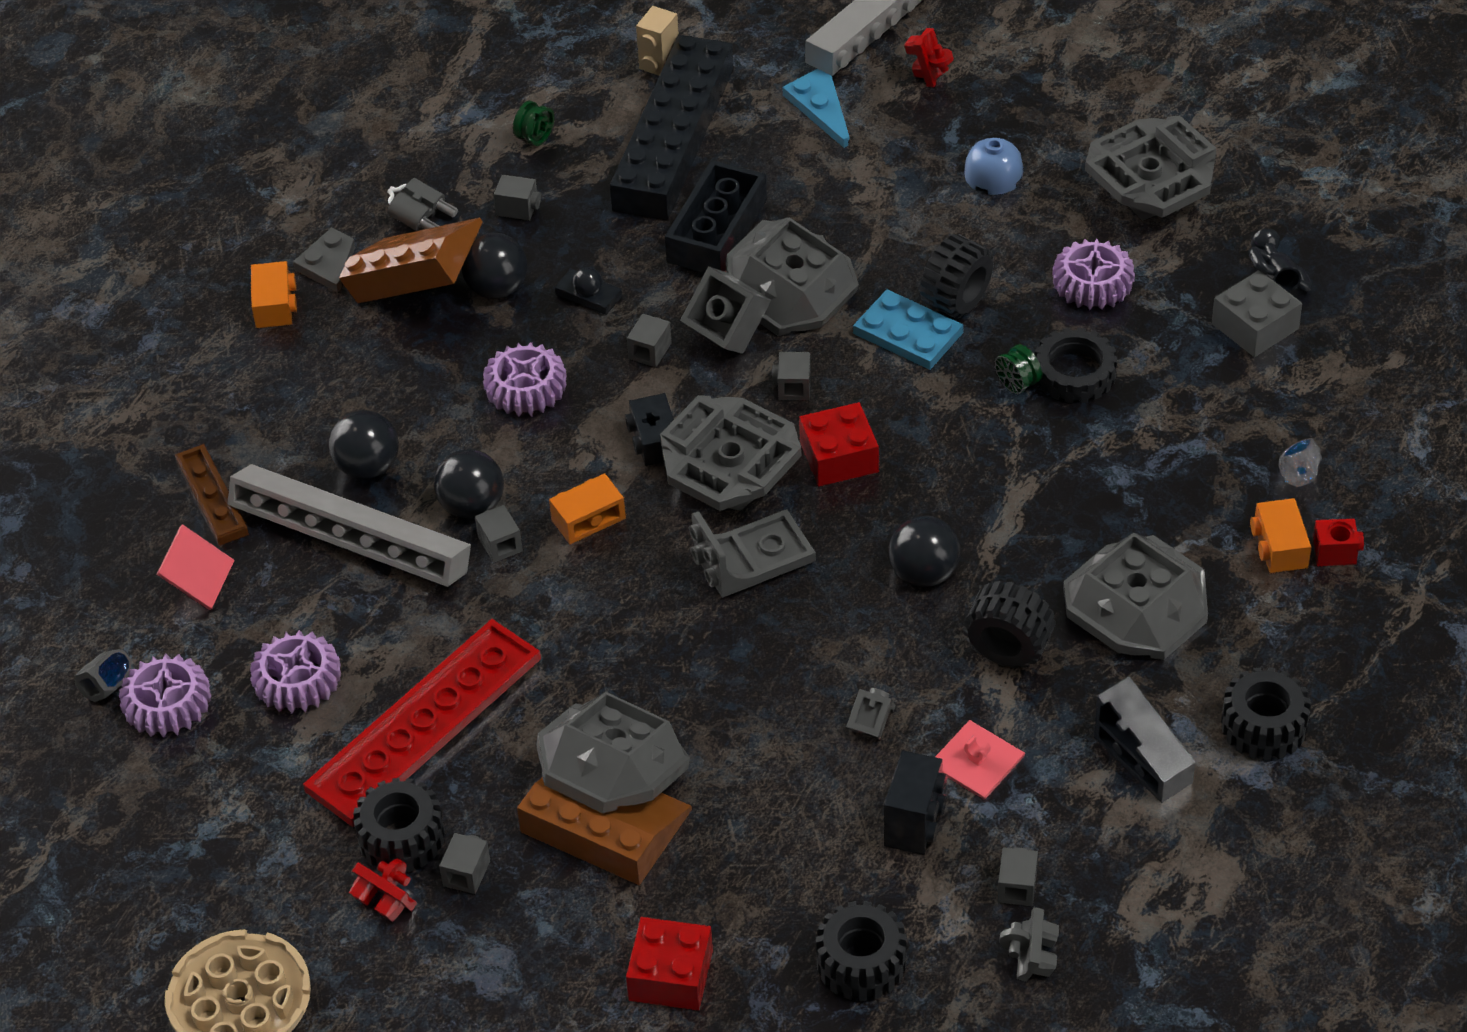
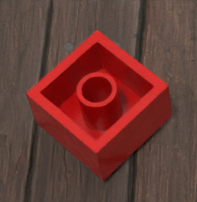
[799,402,879,487]
[626,917,713,1010]

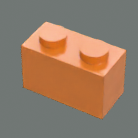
[251,261,297,328]
[549,473,626,544]
[1250,498,1311,573]

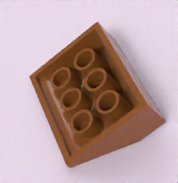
[339,218,483,303]
[517,777,692,886]

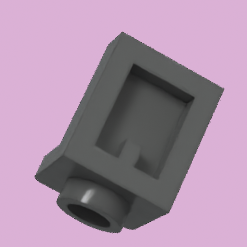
[846,688,896,740]

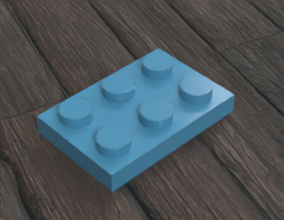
[853,289,964,370]

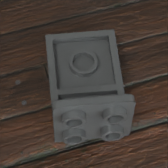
[689,509,816,598]

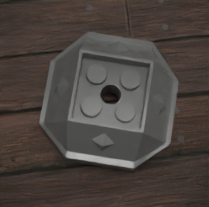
[1085,115,1217,221]
[725,217,859,336]
[660,395,802,511]
[1063,533,1208,660]
[536,692,690,813]

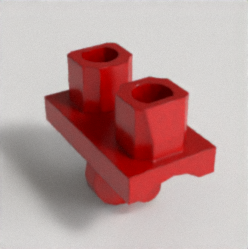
[904,28,954,87]
[349,858,417,922]

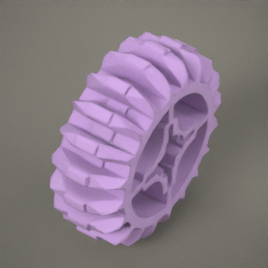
[1052,239,1135,310]
[483,342,567,416]
[250,630,341,714]
[119,654,211,737]

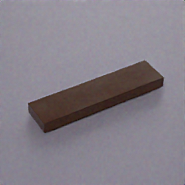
[175,444,249,546]

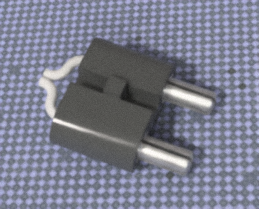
[387,178,458,231]

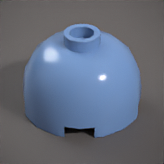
[964,138,1023,195]

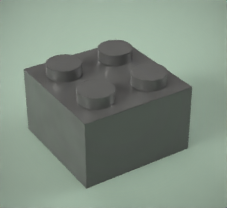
[680,267,771,354]
[1212,270,1302,357]

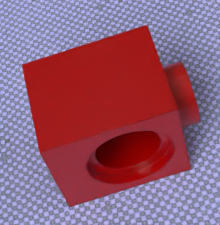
[1312,519,1364,566]

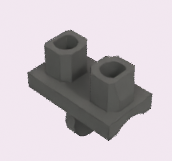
[999,907,1059,982]

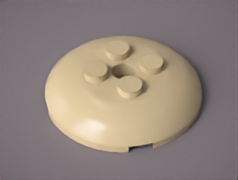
[165,930,311,1032]

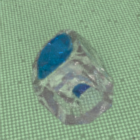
[1278,438,1322,487]

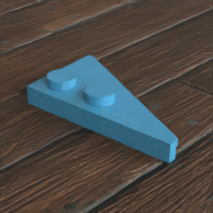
[783,69,849,148]

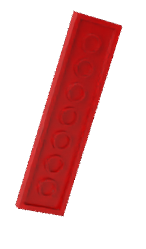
[303,619,541,827]

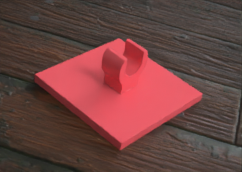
[157,524,235,610]
[935,720,1025,800]

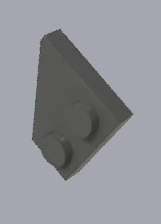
[293,227,355,293]

